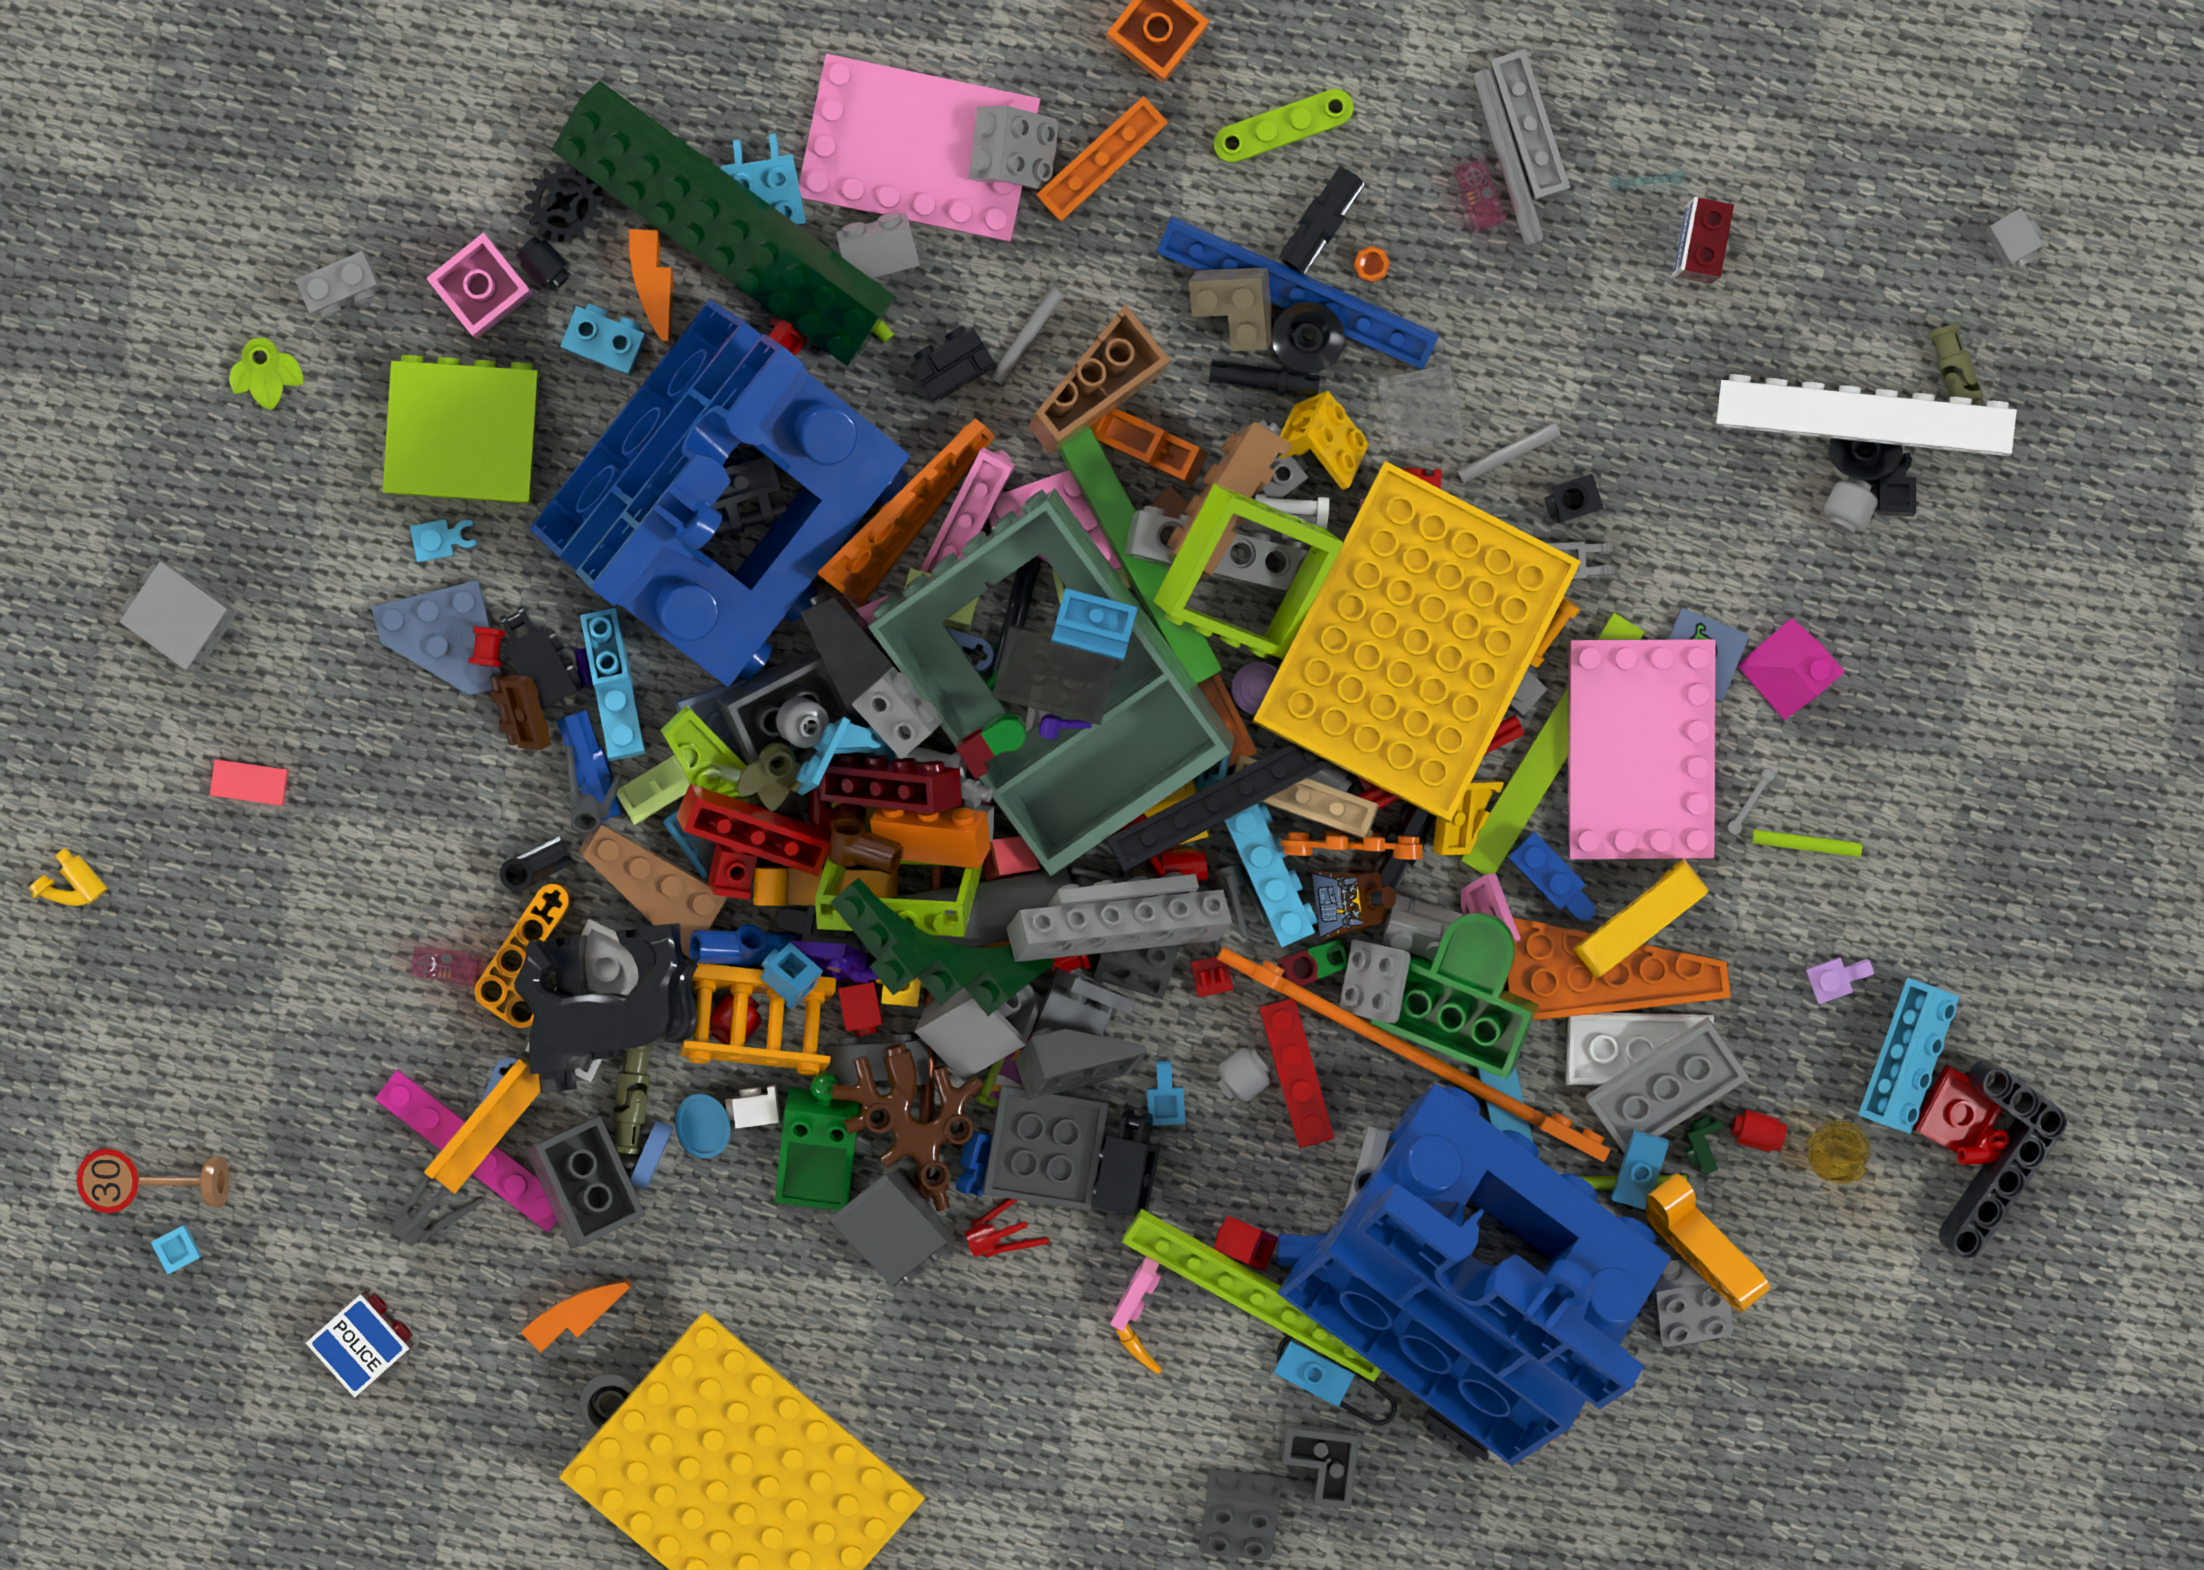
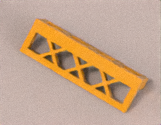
[424,1058,540,1194]

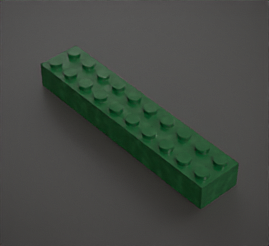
[551,80,897,367]

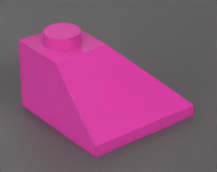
[1737,618,1845,720]

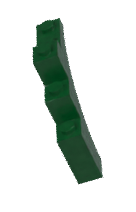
[830,878,1055,1016]

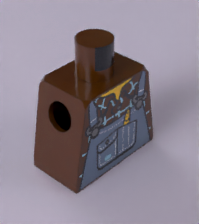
[1311,867,1396,940]

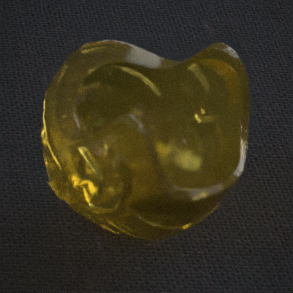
[1805,1121,1870,1184]

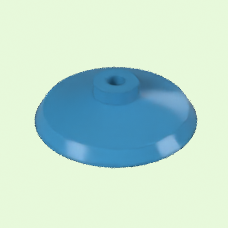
[675,1094,730,1158]

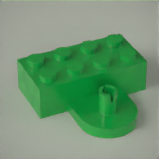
[1371,912,1539,1079]

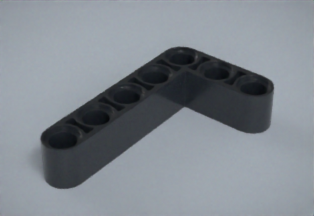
[1939,1060,2067,1259]

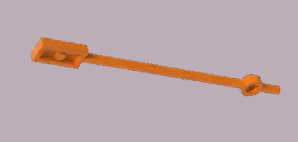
[1216,946,1611,1162]

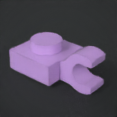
[1805,957,1875,1004]

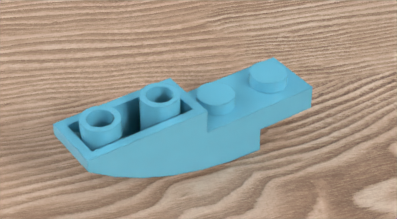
[580,608,646,761]

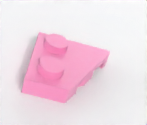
[1110,1256,1161,1331]

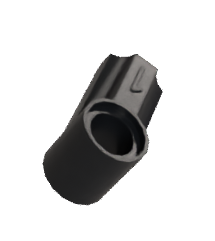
[499,835,573,892]

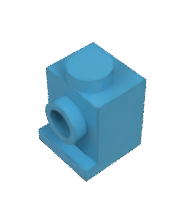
[760,942,823,1010]

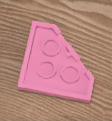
[988,470,1122,571]

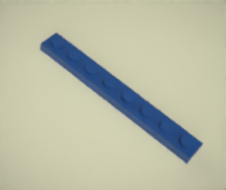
[1156,216,1439,370]

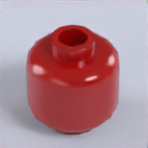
[709,994,762,1045]

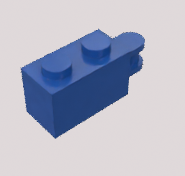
[1506,831,1595,921]

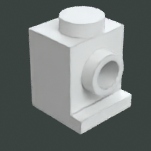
[725,1084,781,1128]

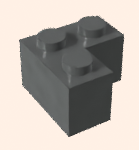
[1280,1422,1360,1510]

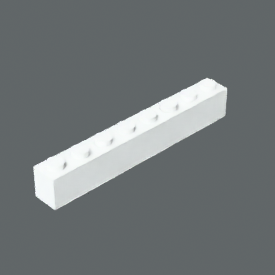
[1716,374,2017,456]

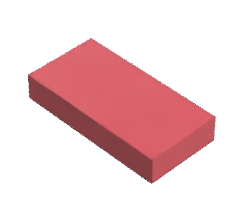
[210,759,289,806]

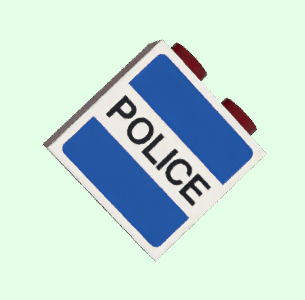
[1672,197,1734,284]
[306,1290,414,1398]

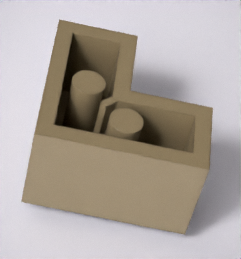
[1189,267,1273,351]

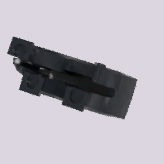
[514,923,698,1094]

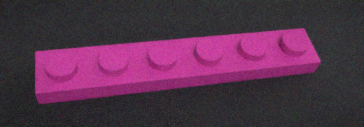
[375,1069,557,1232]

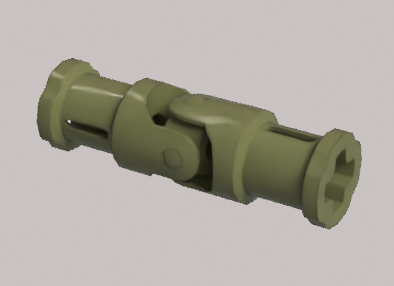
[1928,322,1983,406]
[613,1045,654,1154]

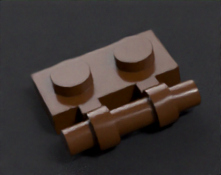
[489,672,551,750]

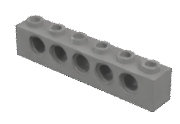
[1123,506,1308,595]
[1007,890,1232,962]

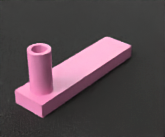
[920,447,1015,574]

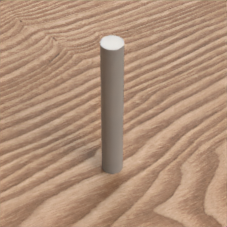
[990,287,1063,386]
[1456,422,1561,484]

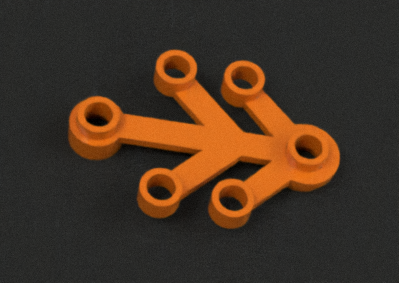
[1280,830,1423,859]

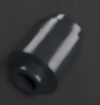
[516,236,571,290]

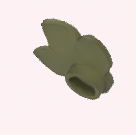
[737,743,803,811]

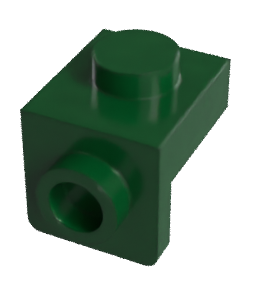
[1684,1115,1724,1175]

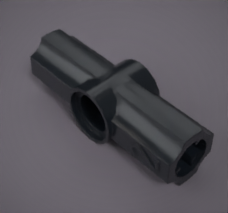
[1279,166,1365,275]
[1371,802,1437,894]

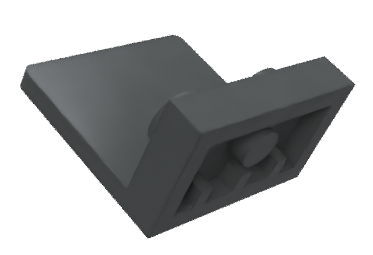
[1093,945,1179,1000]
[1030,967,1136,1036]

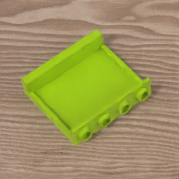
[382,355,541,504]

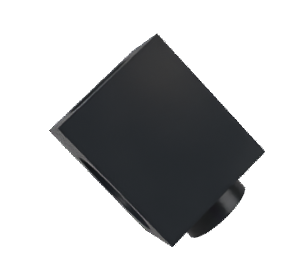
[1544,474,1604,523]

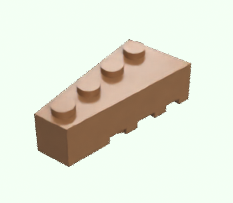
[1028,304,1171,455]
[1166,421,1292,580]
[579,821,728,960]

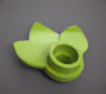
[229,337,304,410]

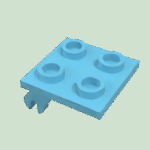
[721,133,806,225]
[796,717,881,795]

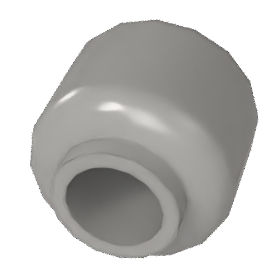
[1823,478,1878,535]
[776,697,829,748]
[1217,1048,1273,1102]

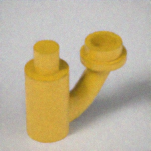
[28,848,108,906]

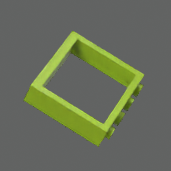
[1153,483,1344,659]
[815,824,984,937]

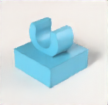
[151,1224,202,1275]

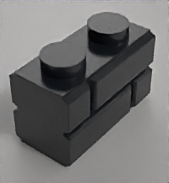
[911,325,996,404]

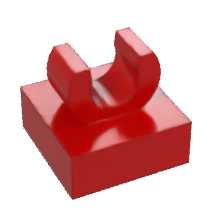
[761,318,808,356]
[1190,956,1234,998]

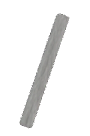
[1473,69,1543,245]

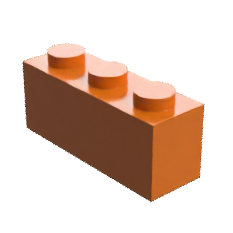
[870,807,991,869]

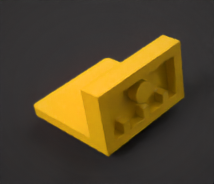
[1279,391,1369,490]

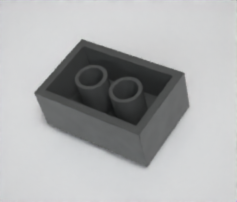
[715,649,852,765]
[525,1116,646,1249]

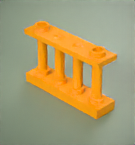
[679,963,836,1075]

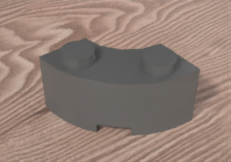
[824,1033,930,1087]

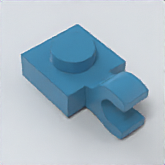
[1147,1060,1185,1126]

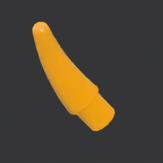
[1114,1323,1162,1374]

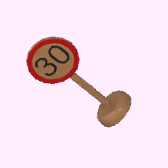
[76,1148,229,1214]

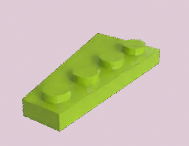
[660,705,784,812]

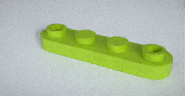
[1214,89,1353,163]

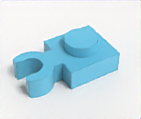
[410,519,478,563]

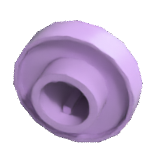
[1231,662,1278,715]

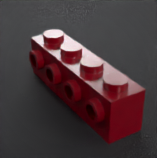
[819,753,962,814]

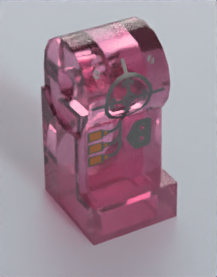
[1454,158,1507,233]
[410,946,482,986]

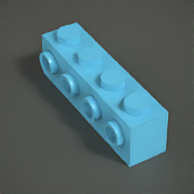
[1224,803,1318,948]
[1858,978,1960,1134]

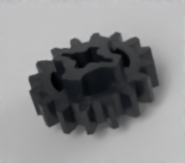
[524,164,605,245]

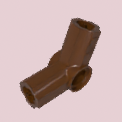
[828,803,904,875]

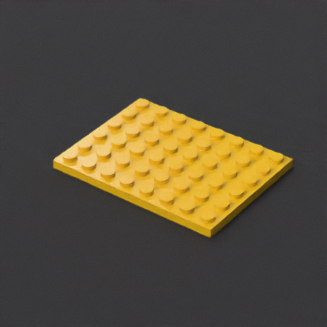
[1252,461,1581,823]
[559,1309,925,1570]

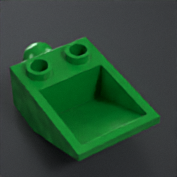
[775,1072,861,1211]

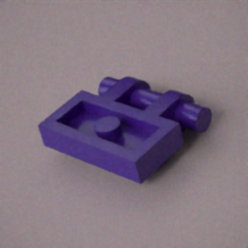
[790,940,879,983]

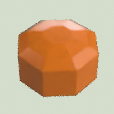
[1353,246,1390,283]

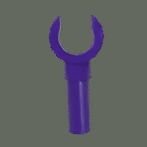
[1038,714,1092,739]

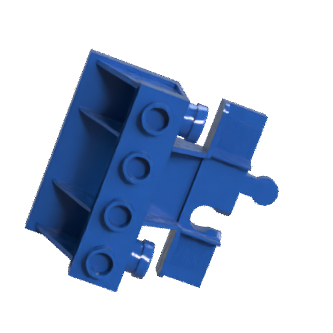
[529,299,911,687]
[1277,1083,1671,1466]

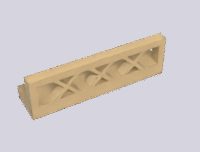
[1234,755,1379,839]

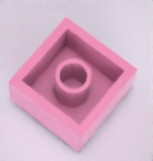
[426,232,534,340]

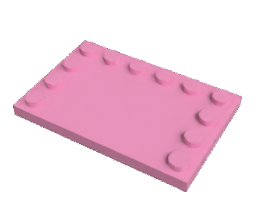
[799,53,1040,243]
[1568,639,1716,859]

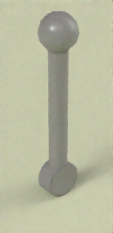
[1727,768,1775,835]

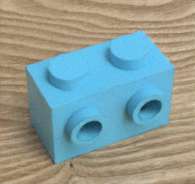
[560,303,647,376]

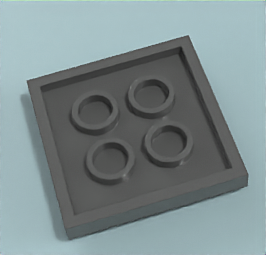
[982,1085,1109,1211]

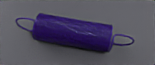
[573,638,594,698]

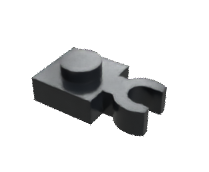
[1877,453,1916,517]

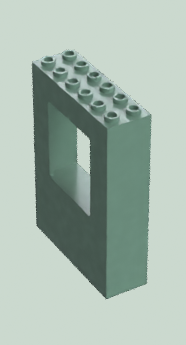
[868,488,1235,876]

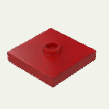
[1912,1065,2002,1153]

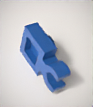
[956,1131,992,1197]

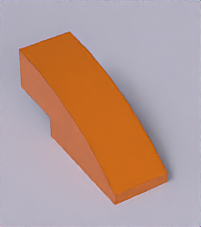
[629,229,674,344]
[1090,408,1208,486]
[521,1279,633,1353]

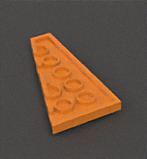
[817,418,996,607]
[1507,917,1731,1021]

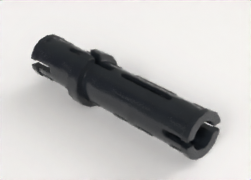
[1209,359,1320,397]

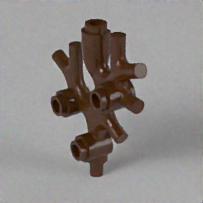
[831,1043,985,1211]

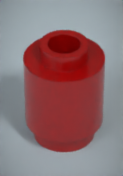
[1155,848,1208,884]
[1730,1109,1787,1153]

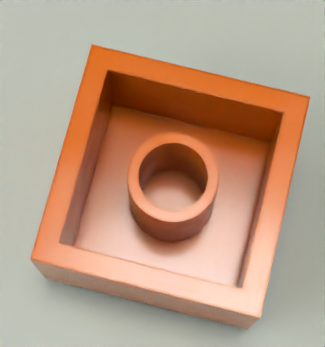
[1106,0,1210,85]

